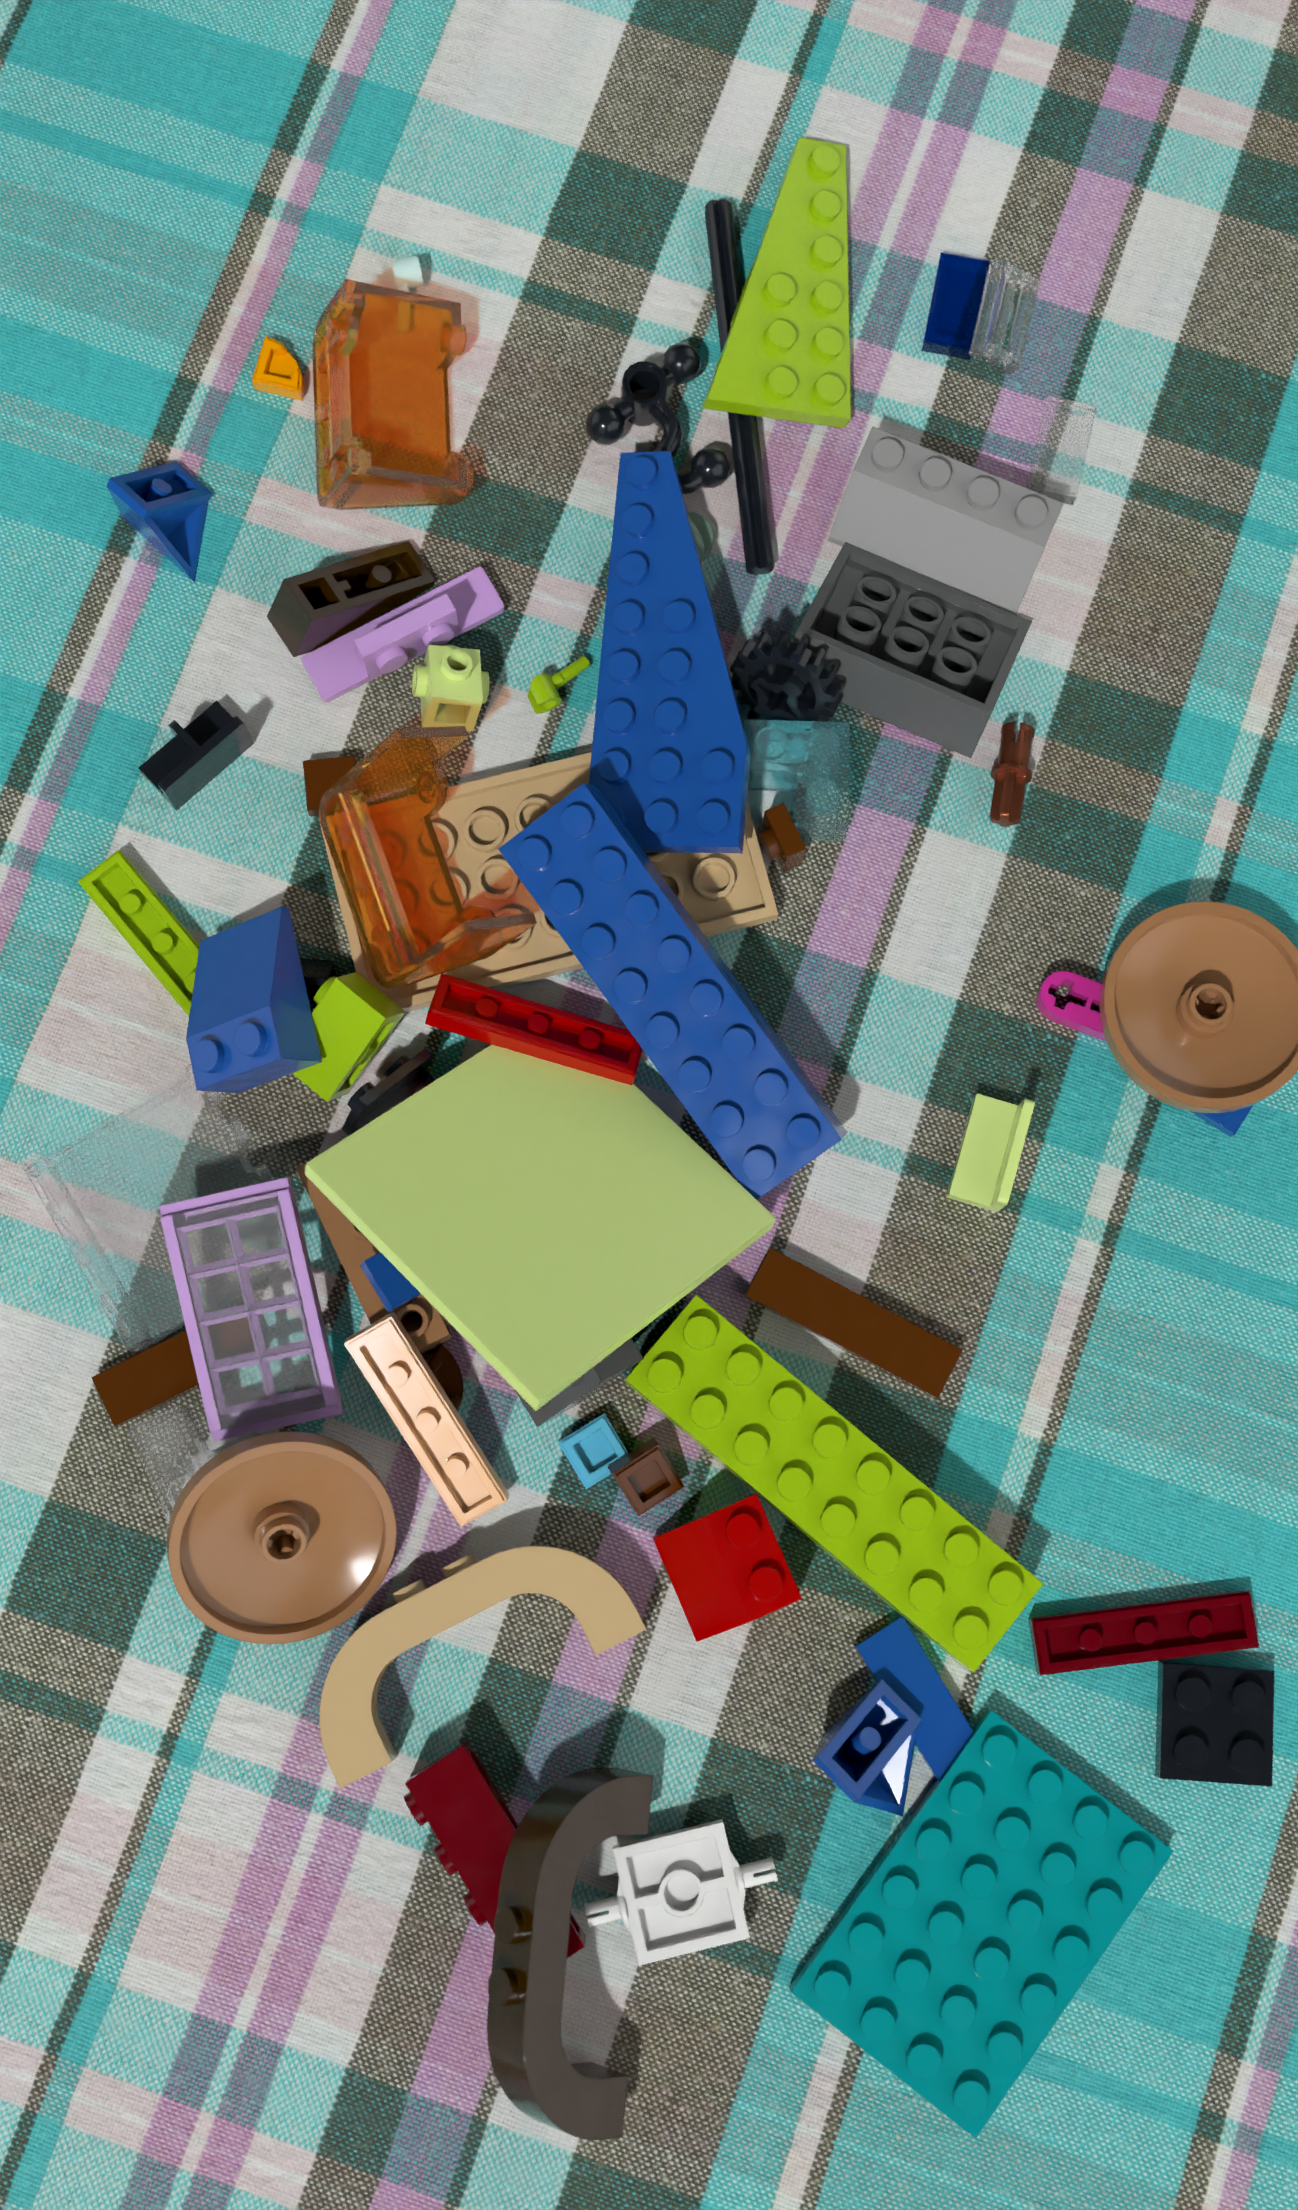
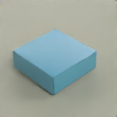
[558,1413,628,1490]

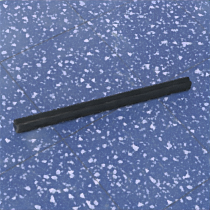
[705,199,774,575]

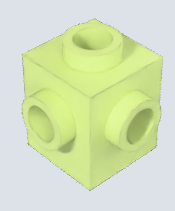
[412,645,490,732]

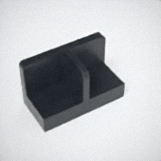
[139,701,254,811]

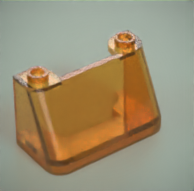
[312,279,473,510]

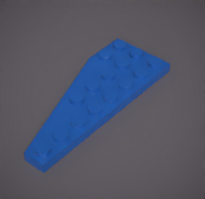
[589,451,751,854]

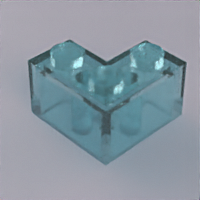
[743,719,850,842]

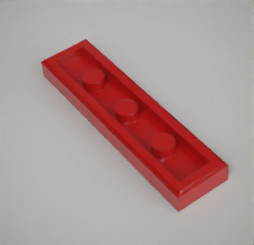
[425,973,642,1086]

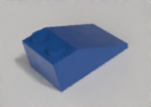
[186,906,322,1093]

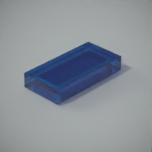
[921,252,989,360]

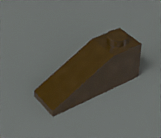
[267,541,436,657]

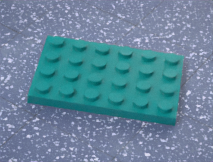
[789,1708,1174,2139]

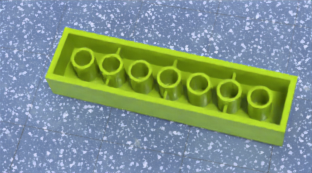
[625,1295,1043,1673]

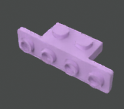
[301,567,504,703]

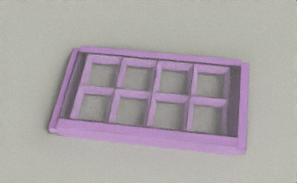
[159,1177,343,1442]

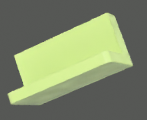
[946,1093,1035,1212]

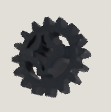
[730,631,844,736]

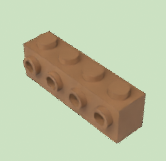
[296,1164,454,1355]

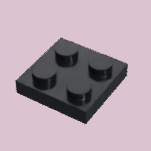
[1155,1662,1275,1787]

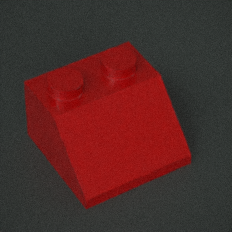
[653,1494,802,1642]

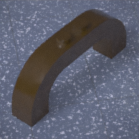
[487,1767,653,2140]

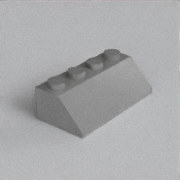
[828,426,1063,614]

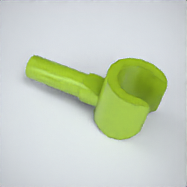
[528,656,590,714]

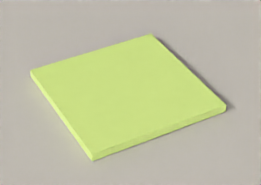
[305,1044,777,1411]

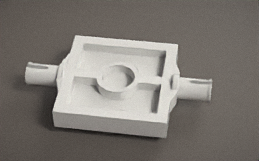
[584,1819,778,1966]

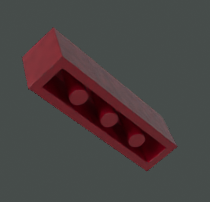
[404,1740,586,1959]

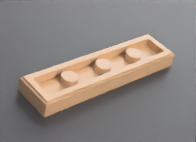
[344,1311,509,1527]

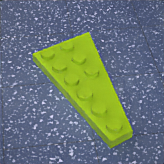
[701,137,851,428]

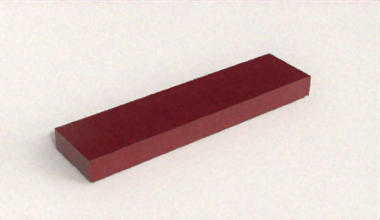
[1028,1591,1259,1676]

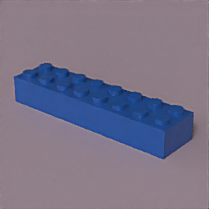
[498,783,848,1200]

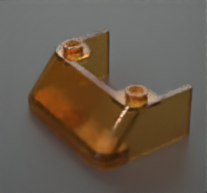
[319,726,537,988]

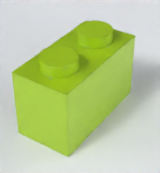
[292,972,406,1102]

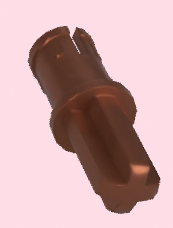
[989,722,1035,827]

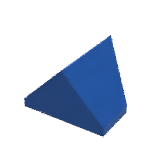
[107,461,212,582]
[813,1679,922,1816]

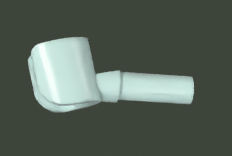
[393,256,424,331]

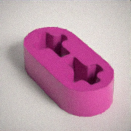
[1036,971,1106,1041]

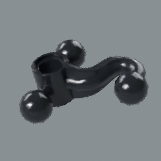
[585,342,730,495]

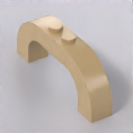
[319,1545,646,1789]

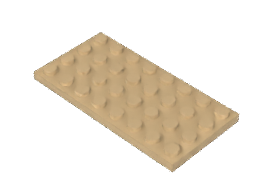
[319,752,778,1013]

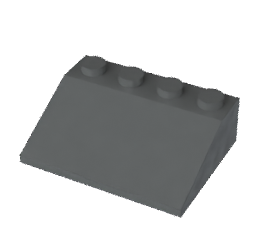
[793,542,1032,758]

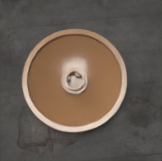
[1099,901,1298,1113]
[167,1431,396,1644]

